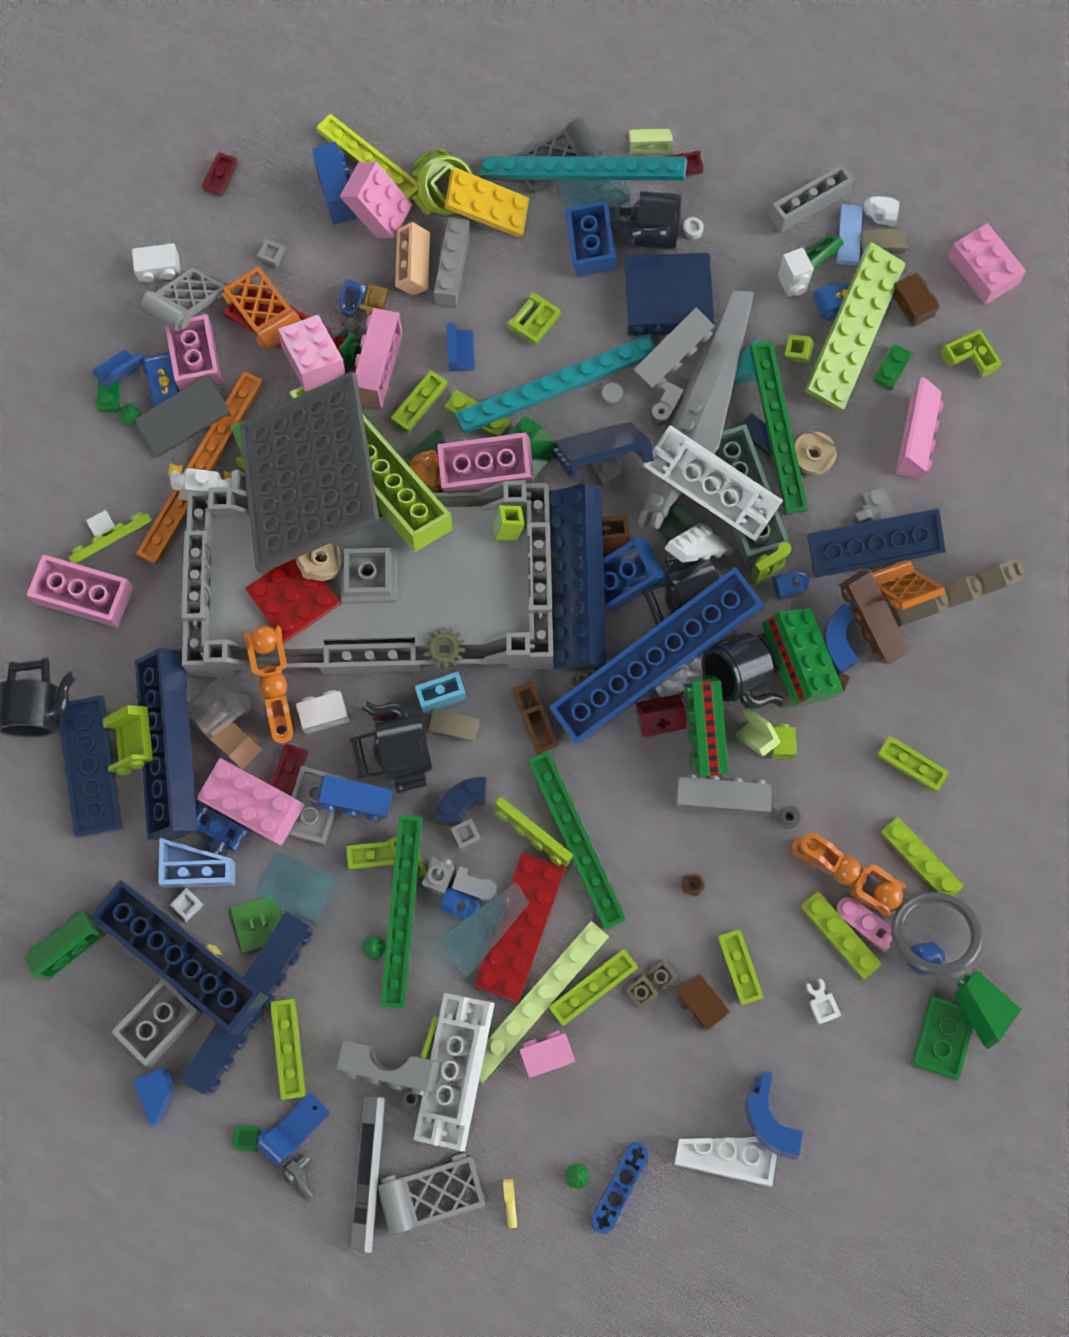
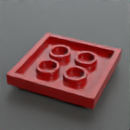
[245,558,341,643]

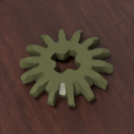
[424,627,465,669]

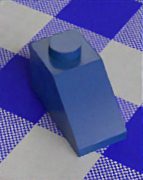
[133,1068,175,1127]

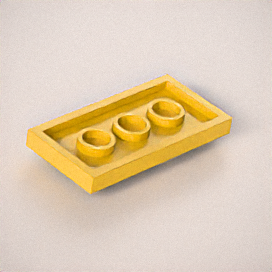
[444,167,529,238]

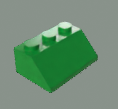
[508,415,557,480]
[25,911,105,981]

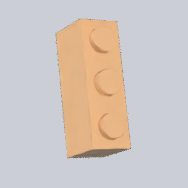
[395,222,430,296]

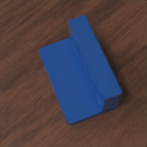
[446,322,475,372]
[92,349,144,388]

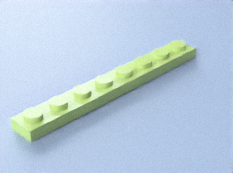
[479,921,609,1083]

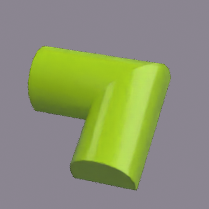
[941,329,1002,377]

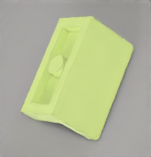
[629,129,673,154]
[735,707,781,756]

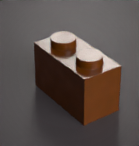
[892,272,939,327]
[676,973,730,1031]

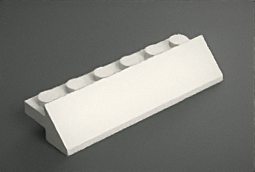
[643,425,783,541]
[414,993,495,1151]

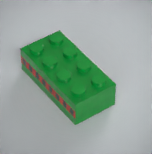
[762,608,843,707]
[683,675,729,777]

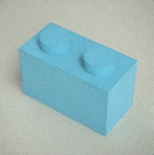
[415,672,467,714]

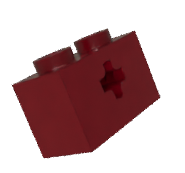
[635,694,687,738]

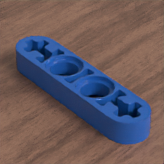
[592,1142,649,1234]

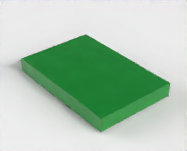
[911,995,973,1081]

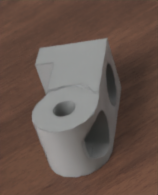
[651,380,684,427]
[452,866,497,902]

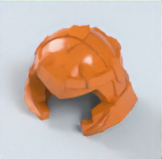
[409,450,443,493]

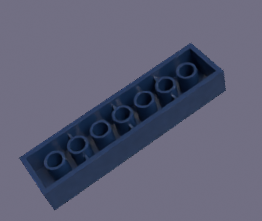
[549,483,607,672]
[135,648,198,840]
[90,880,269,1036]

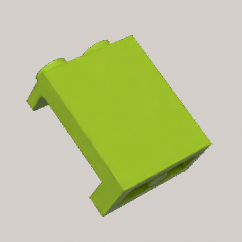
[103,705,153,776]

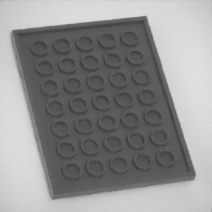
[240,371,380,573]

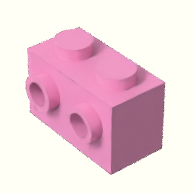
[520,1031,575,1079]

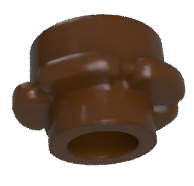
[837,672,850,693]
[682,873,705,897]

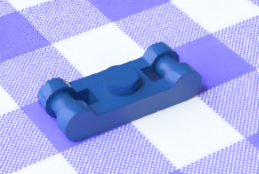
[196,803,250,852]

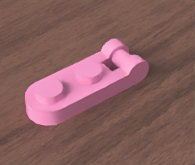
[836,897,892,952]

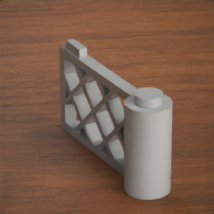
[140,268,226,331]
[377,1153,485,1236]

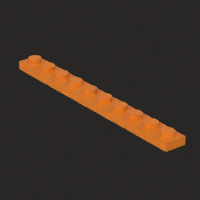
[136,371,264,566]

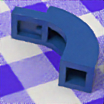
[823,603,859,675]
[745,1071,803,1160]

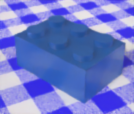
[311,142,357,225]
[566,200,618,277]
[603,538,667,612]

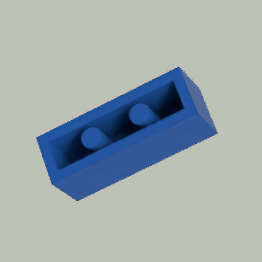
[316,774,393,822]

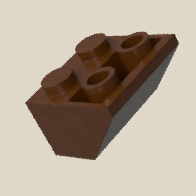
[602,515,630,559]

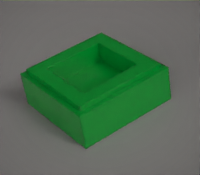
[232,1124,261,1152]

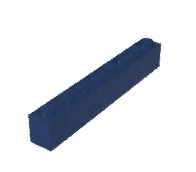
[180,912,313,1096]

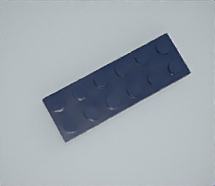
[807,508,946,578]
[59,695,123,838]

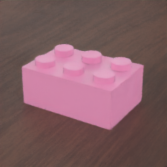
[339,162,413,238]
[947,223,1026,304]
[165,314,223,391]
[278,315,345,392]

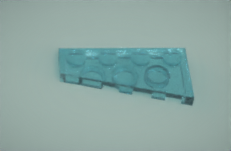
[439,883,530,978]

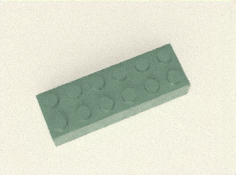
[714,424,790,565]

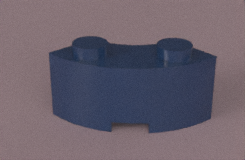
[435,777,487,826]

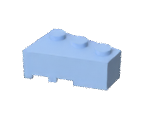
[159,838,235,888]

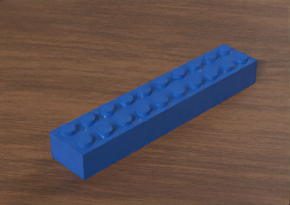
[549,567,765,744]

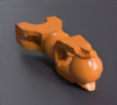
[243,625,293,743]
[791,833,907,917]

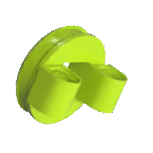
[412,155,472,215]

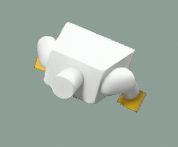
[167,463,232,501]

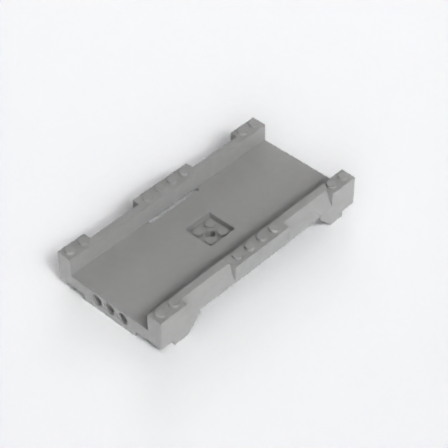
[181,480,553,677]

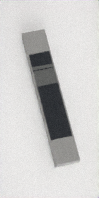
[350,1096,385,1253]

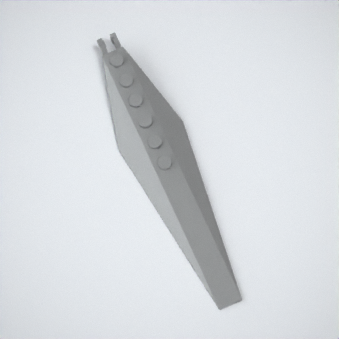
[638,291,754,529]

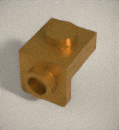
[358,283,389,315]

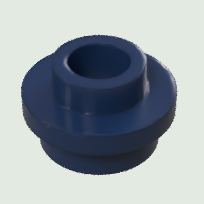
[205,837,228,856]

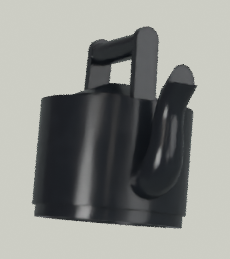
[610,191,681,250]
[642,556,719,627]
[701,630,785,709]
[0,658,76,737]
[349,700,433,794]

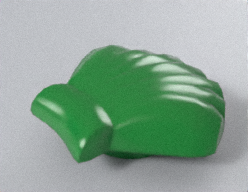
[339,332,366,369]

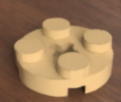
[794,432,837,477]
[296,544,343,581]

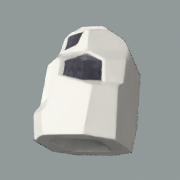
[863,196,899,226]

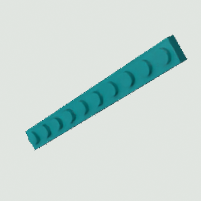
[479,156,687,181]
[454,334,656,435]

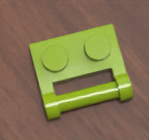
[506,292,562,346]
[750,542,792,585]

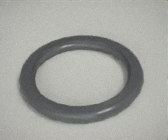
[891,892,984,975]

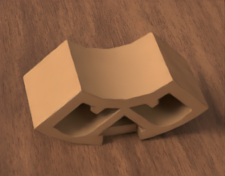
[196,707,262,770]

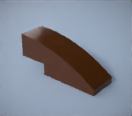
[510,681,559,754]

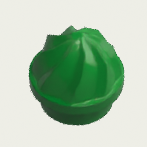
[120,402,143,425]
[362,936,386,960]
[565,1163,589,1189]

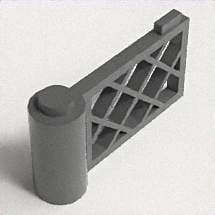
[515,118,603,194]

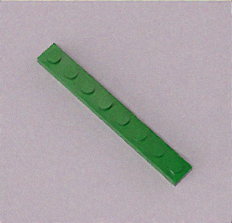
[749,341,808,515]
[528,751,627,930]
[380,815,423,1009]

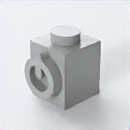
[422,857,456,895]

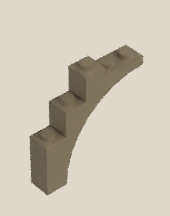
[889,558,1025,627]

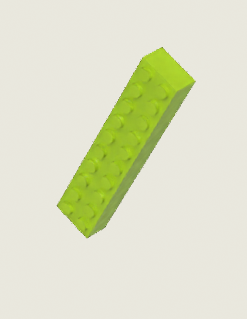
[289,386,452,552]

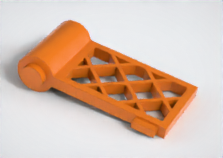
[222,266,301,351]
[872,559,946,609]

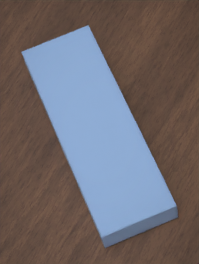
[836,204,863,266]

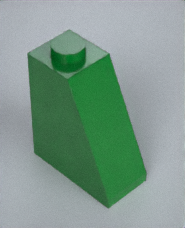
[954,969,1022,1050]

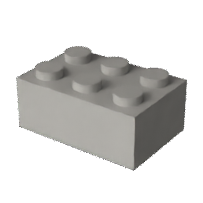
[111,978,203,1067]

